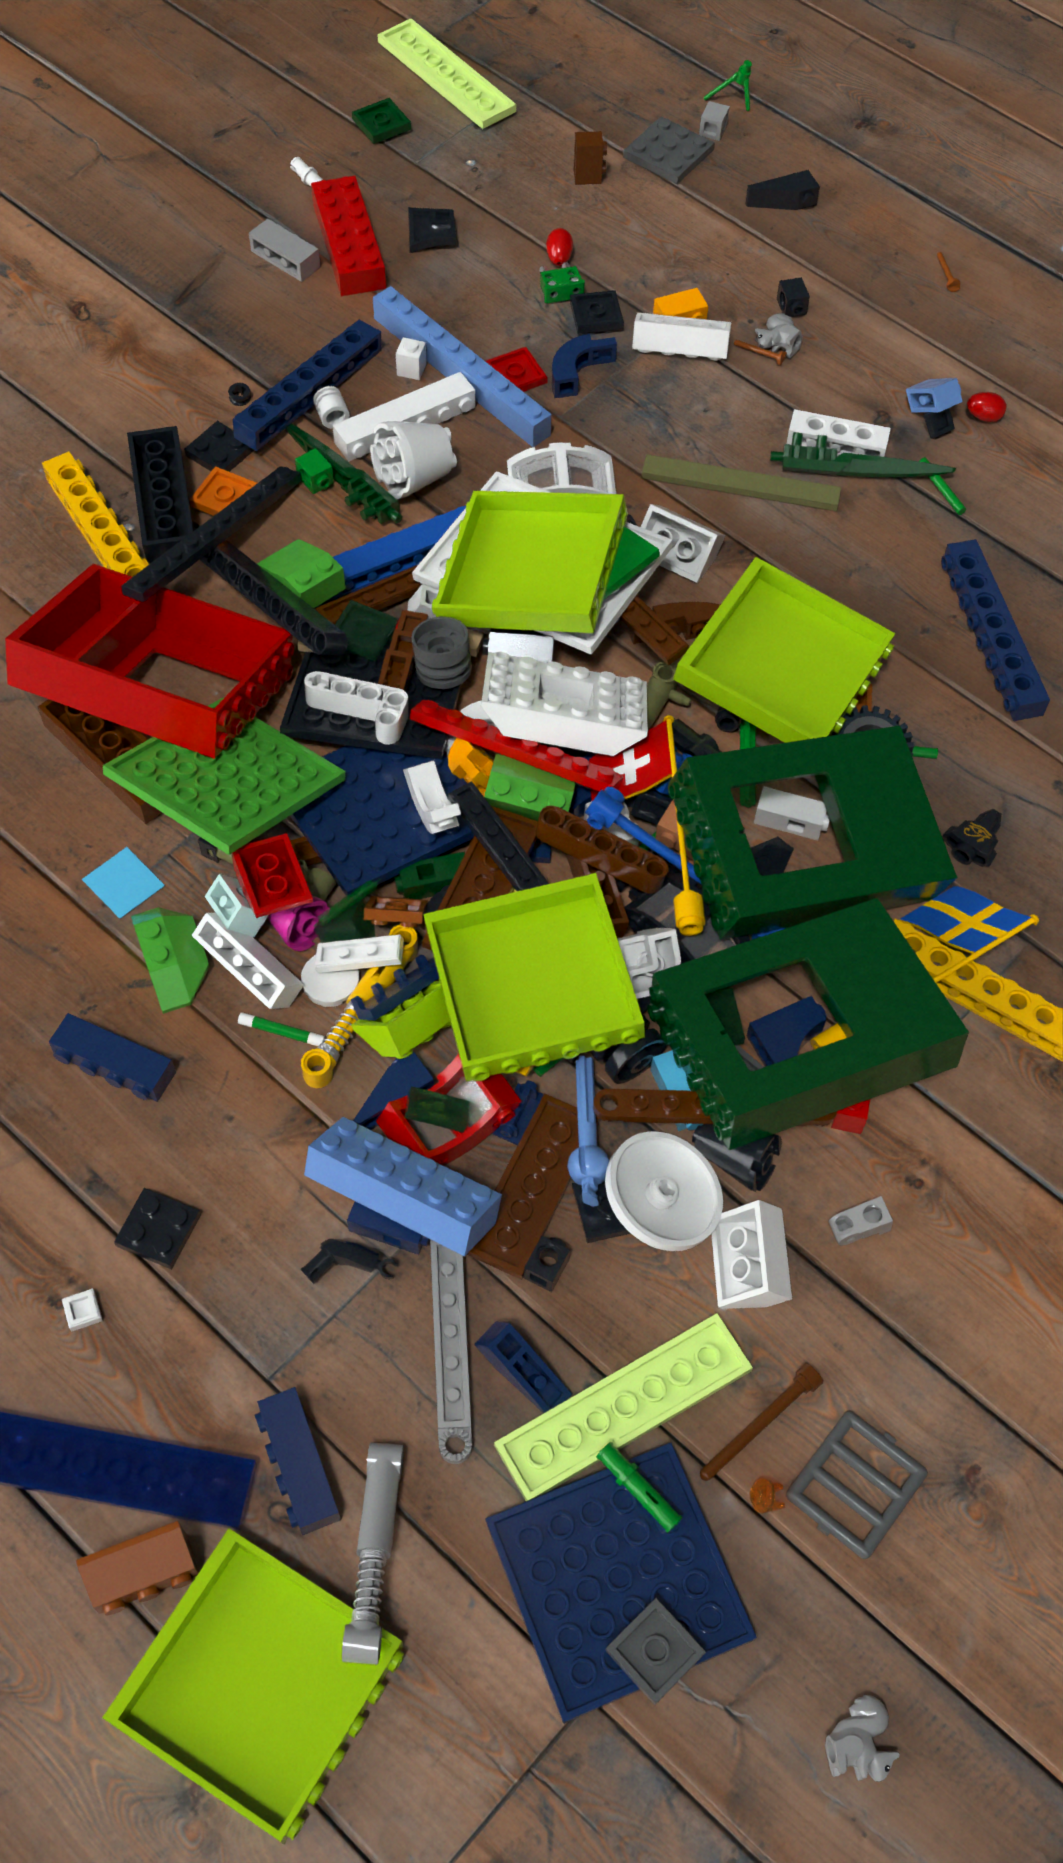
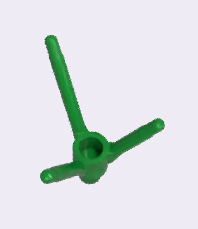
[704,60,752,111]

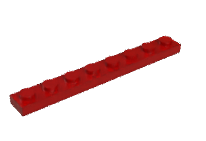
[410,700,623,791]

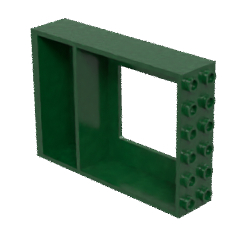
[668,725,958,940]
[647,898,969,1150]

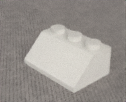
[641,504,726,583]
[711,1200,792,1309]

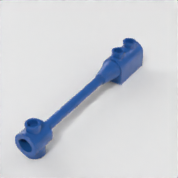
[585,787,786,940]

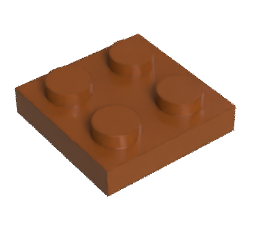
[364,896,428,927]

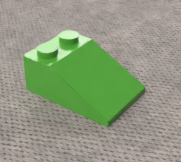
[257,539,345,608]

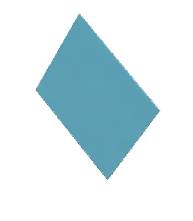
[82,847,165,919]

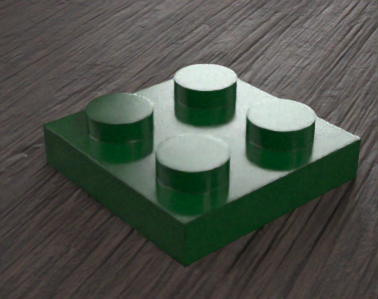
[352,97,411,144]

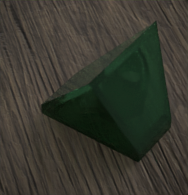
[314,897,375,943]

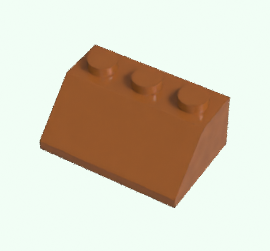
[76,1521,199,1616]

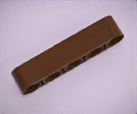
[535,806,669,894]

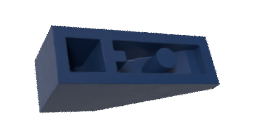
[353,1052,434,1130]
[474,1321,572,1413]

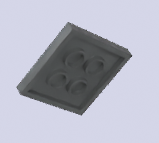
[623,116,715,184]

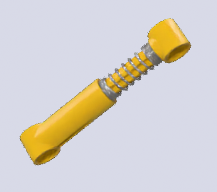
[301,924,418,1088]

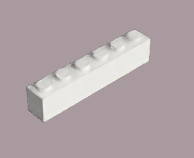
[333,372,475,462]

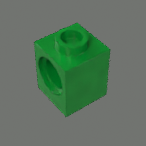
[295,448,334,494]

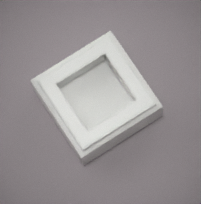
[62,1288,103,1332]

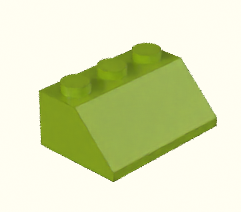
[351,981,451,1059]

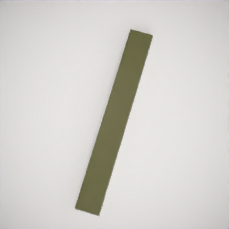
[641,454,841,511]

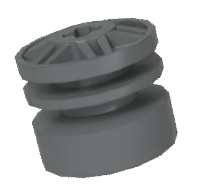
[411,616,472,689]

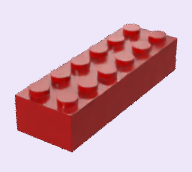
[311,176,386,297]

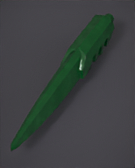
[285,423,403,524]
[770,432,956,477]

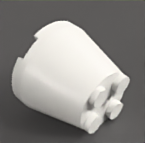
[370,421,457,499]

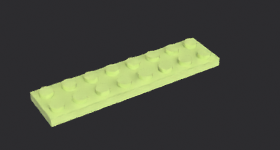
[378,18,516,129]
[494,1313,753,1502]

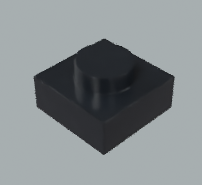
[924,408,955,438]

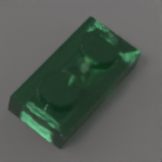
[404,1086,470,1132]

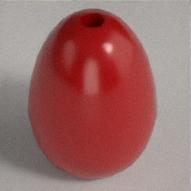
[546,228,573,266]
[967,392,1007,422]

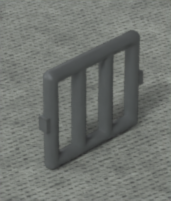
[786,1411,928,1559]

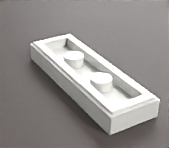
[314,934,404,973]

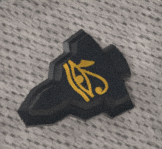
[942,809,1002,867]

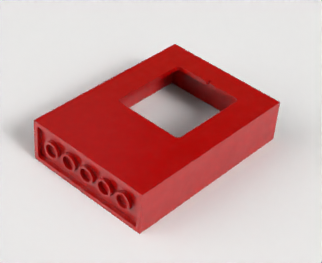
[5,563,295,759]

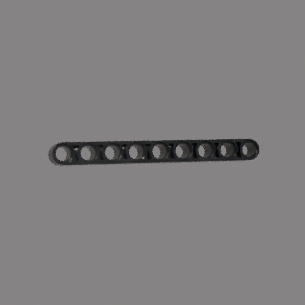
[200,540,348,655]

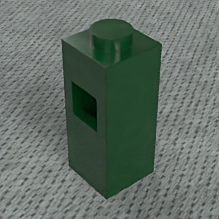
[394,852,465,899]

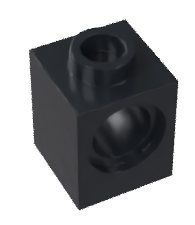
[777,277,810,317]
[524,1236,570,1292]

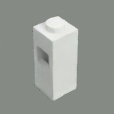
[754,786,830,841]

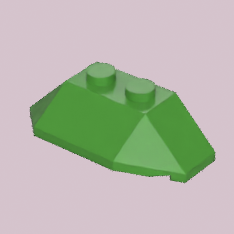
[131,907,210,1014]

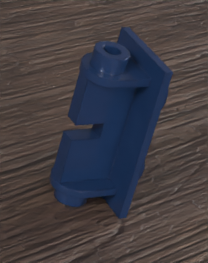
[492,1080,544,1146]

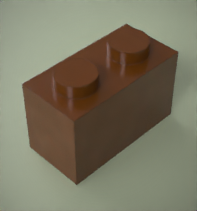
[573,131,607,185]

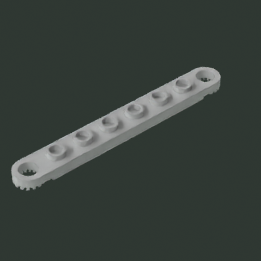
[430,1239,472,1464]

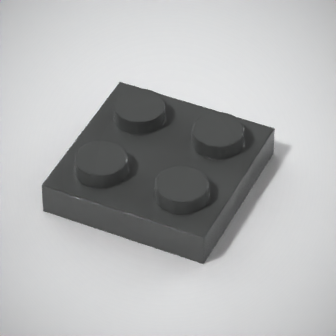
[605,1598,706,1706]

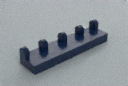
[351,954,439,1021]

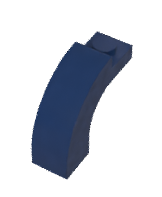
[551,334,617,399]

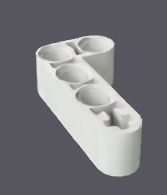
[304,671,408,745]

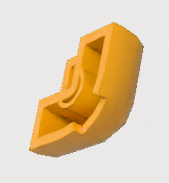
[448,738,494,796]

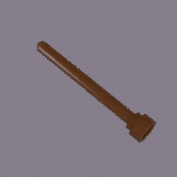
[700,1363,823,1481]

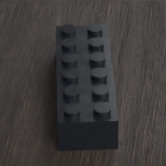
[127,426,194,564]

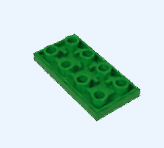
[603,526,660,600]

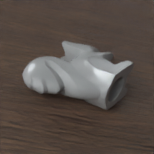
[755,313,803,358]
[825,1695,899,1782]

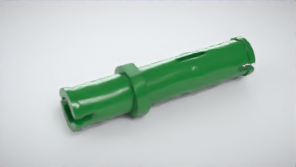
[596,1442,683,1533]

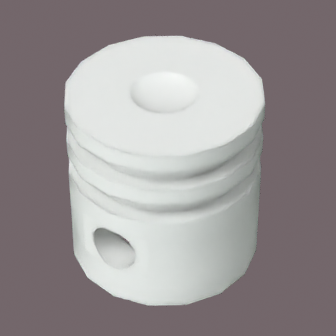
[313,386,350,429]

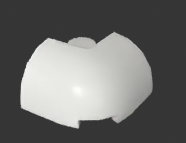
[618,928,681,999]

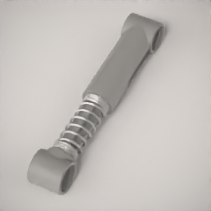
[342,1442,404,1665]

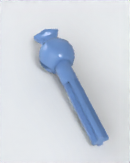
[567,1055,609,1207]

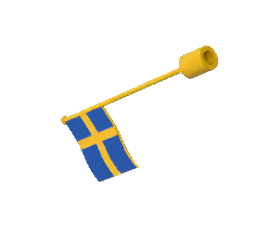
[810,886,1039,1050]

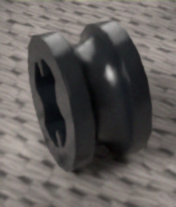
[228,383,251,406]

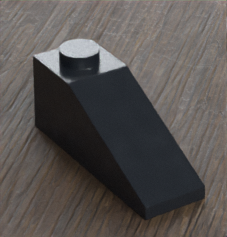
[745,170,820,210]

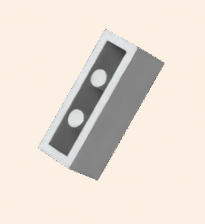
[249,218,320,282]

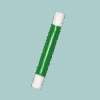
[238,1012,325,1046]

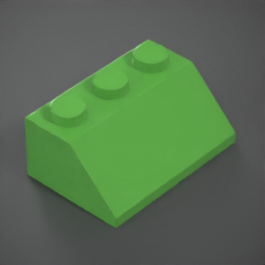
[484,753,575,821]

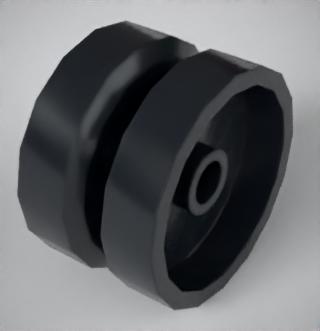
[590,1010,666,1084]

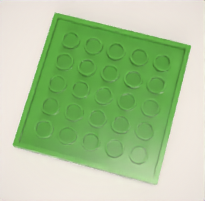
[103,698,346,855]

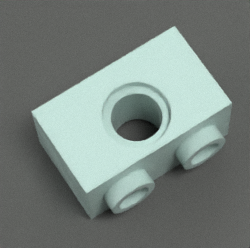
[205,874,268,937]

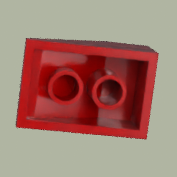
[232,833,313,918]

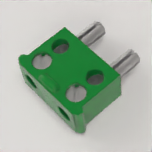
[539,262,585,303]

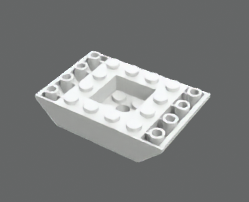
[481,651,648,756]

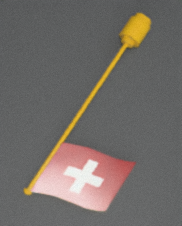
[588,715,705,936]

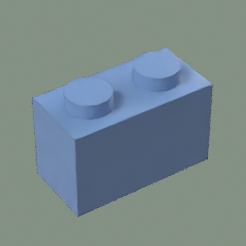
[906,378,963,413]

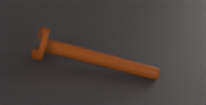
[937,252,960,292]
[734,339,787,365]

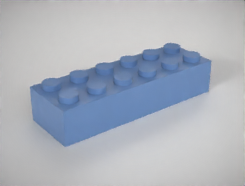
[304,1117,502,1256]

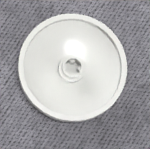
[605,1131,723,1251]

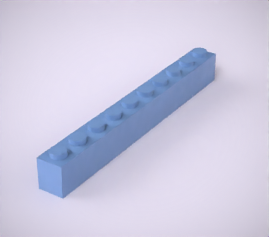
[373,286,551,447]

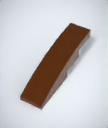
[378,609,429,692]

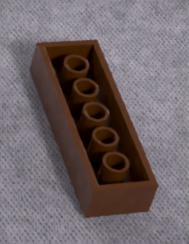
[37,699,162,824]

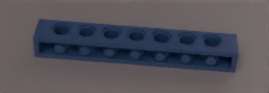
[233,319,382,451]
[941,539,1050,721]

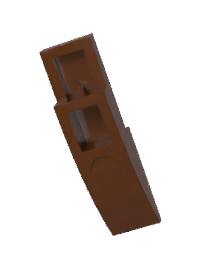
[630,602,721,645]

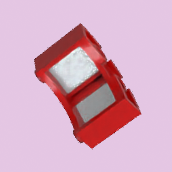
[376,1053,522,1166]

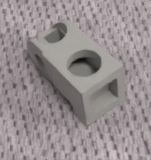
[828,1196,893,1246]

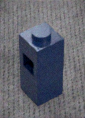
[347,1201,430,1255]

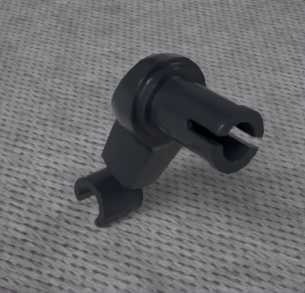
[300,1238,398,1284]

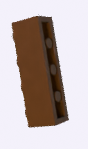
[565,853,629,939]

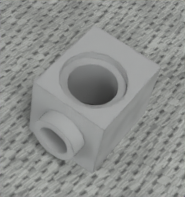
[699,101,730,141]

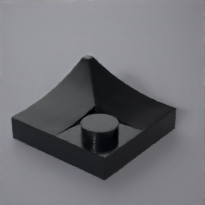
[408,207,456,253]

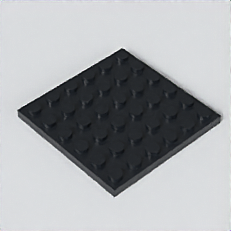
[280,621,462,759]

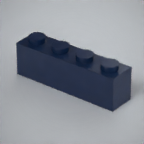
[49,1013,176,1102]
[254,1387,341,1535]

